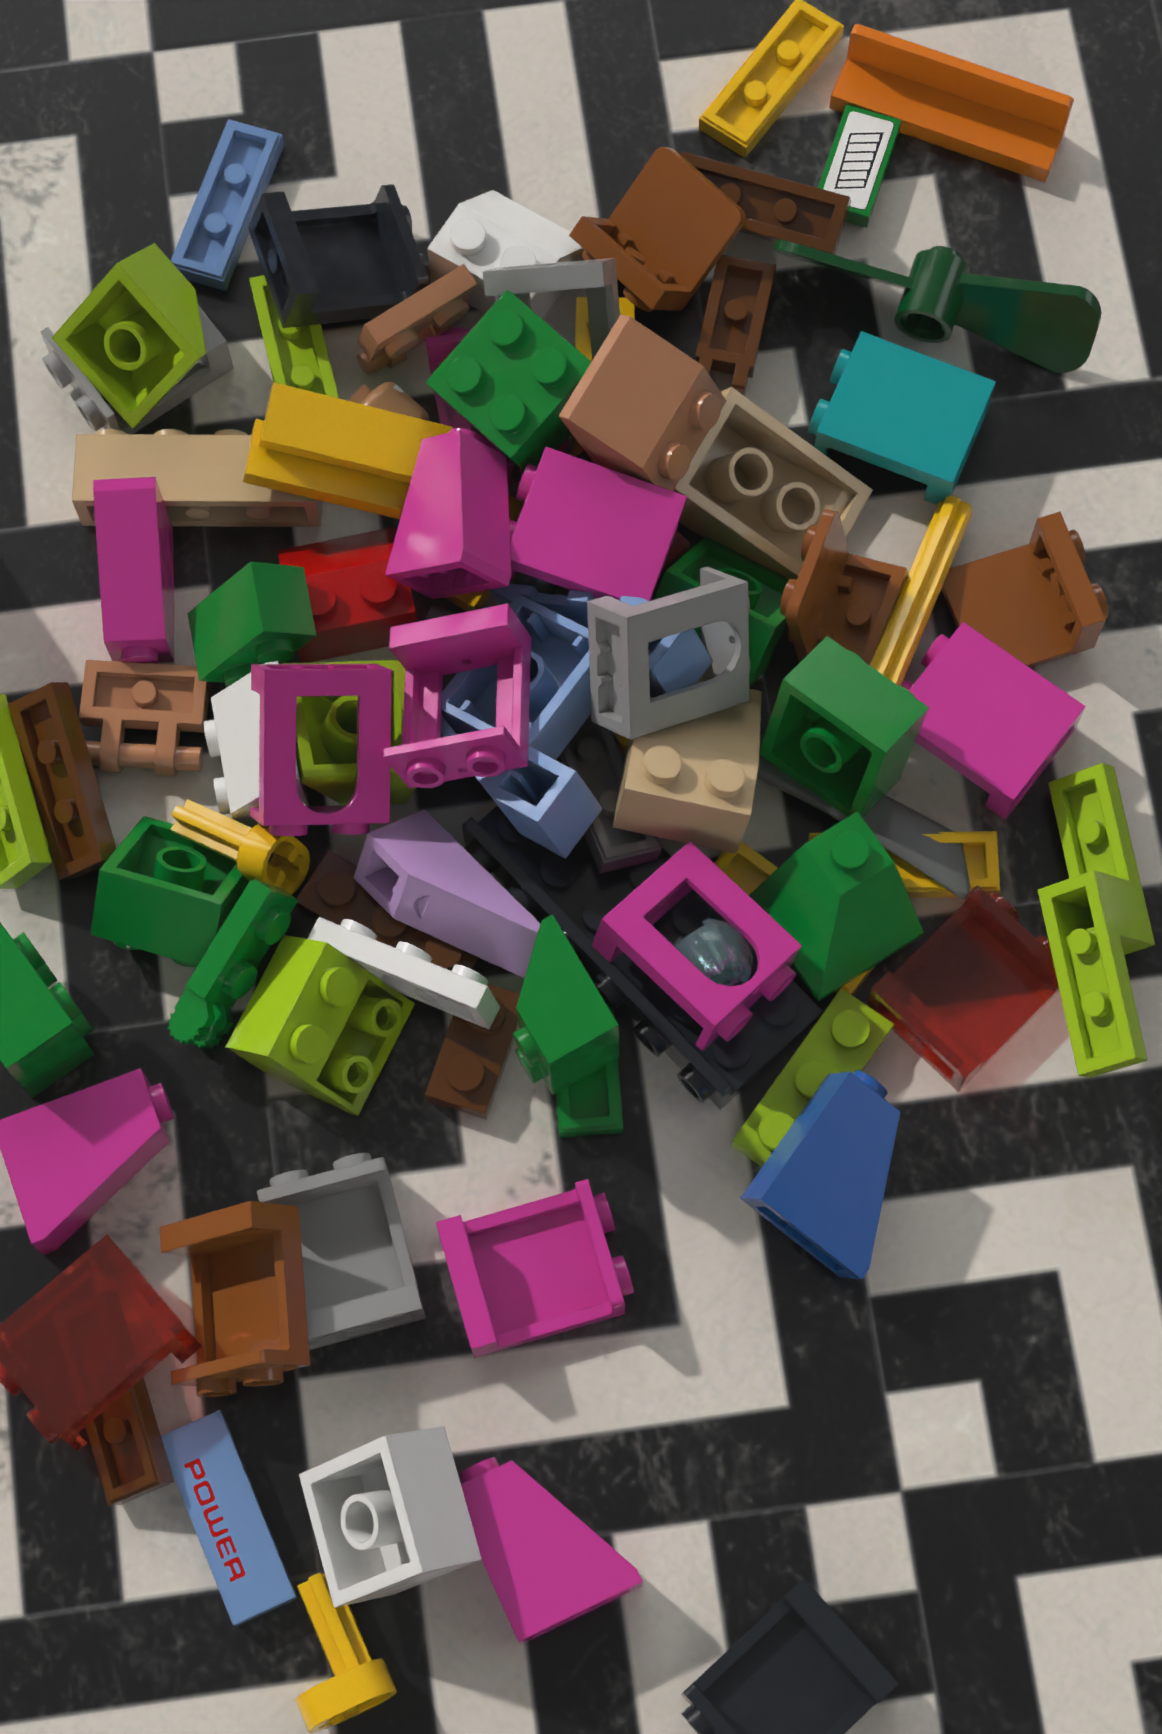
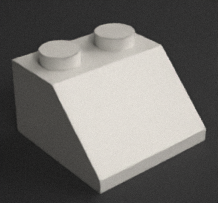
[427,190,584,319]
[204,661,309,828]

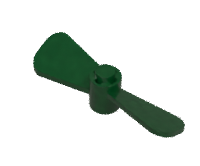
[773,239,1102,373]

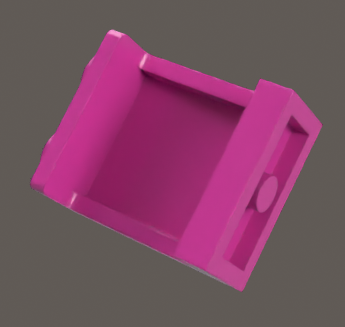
[509,447,687,601]
[901,622,1086,820]
[436,1179,634,1359]

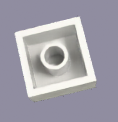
[299,1426,482,1608]

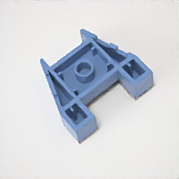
[441,583,713,859]

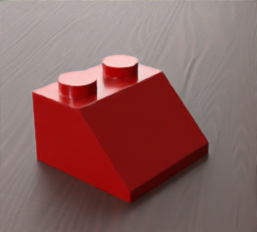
[278,526,417,663]

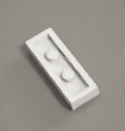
[308,917,500,1030]

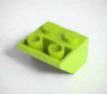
[225,935,415,1116]

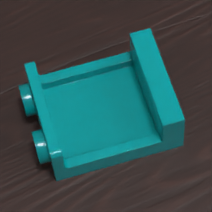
[808,331,996,505]

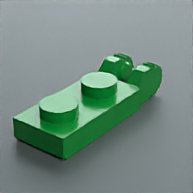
[167,879,299,1049]

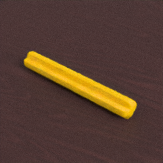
[870,495,972,686]

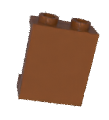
[159,1201,310,1397]

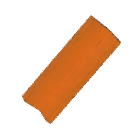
[829,24,1074,182]

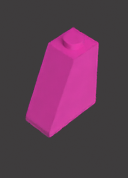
[385,428,511,599]
[93,477,174,664]
[0,1068,174,1255]
[459,1457,643,1645]

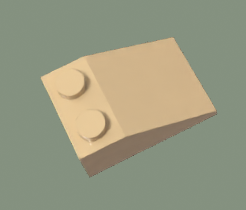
[673,387,873,580]
[612,678,762,854]

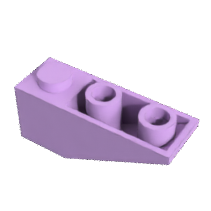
[353,809,540,978]

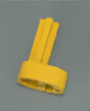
[170,799,310,895]
[295,1573,397,1733]

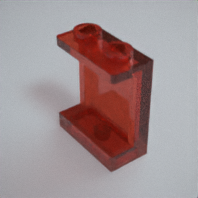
[866,886,1059,1092]
[0,1234,202,1451]

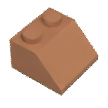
[559,314,727,491]

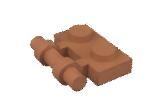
[357,264,477,375]
[79,660,211,777]

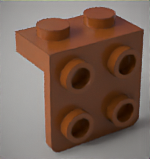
[569,147,746,312]
[780,509,908,666]
[941,511,1109,668]

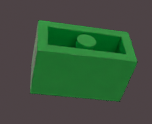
[187,561,317,687]

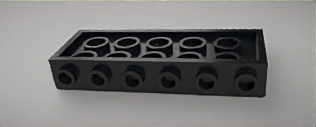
[462,806,823,1110]

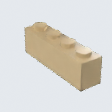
[72,429,322,527]

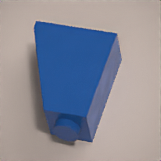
[740,1070,900,1279]

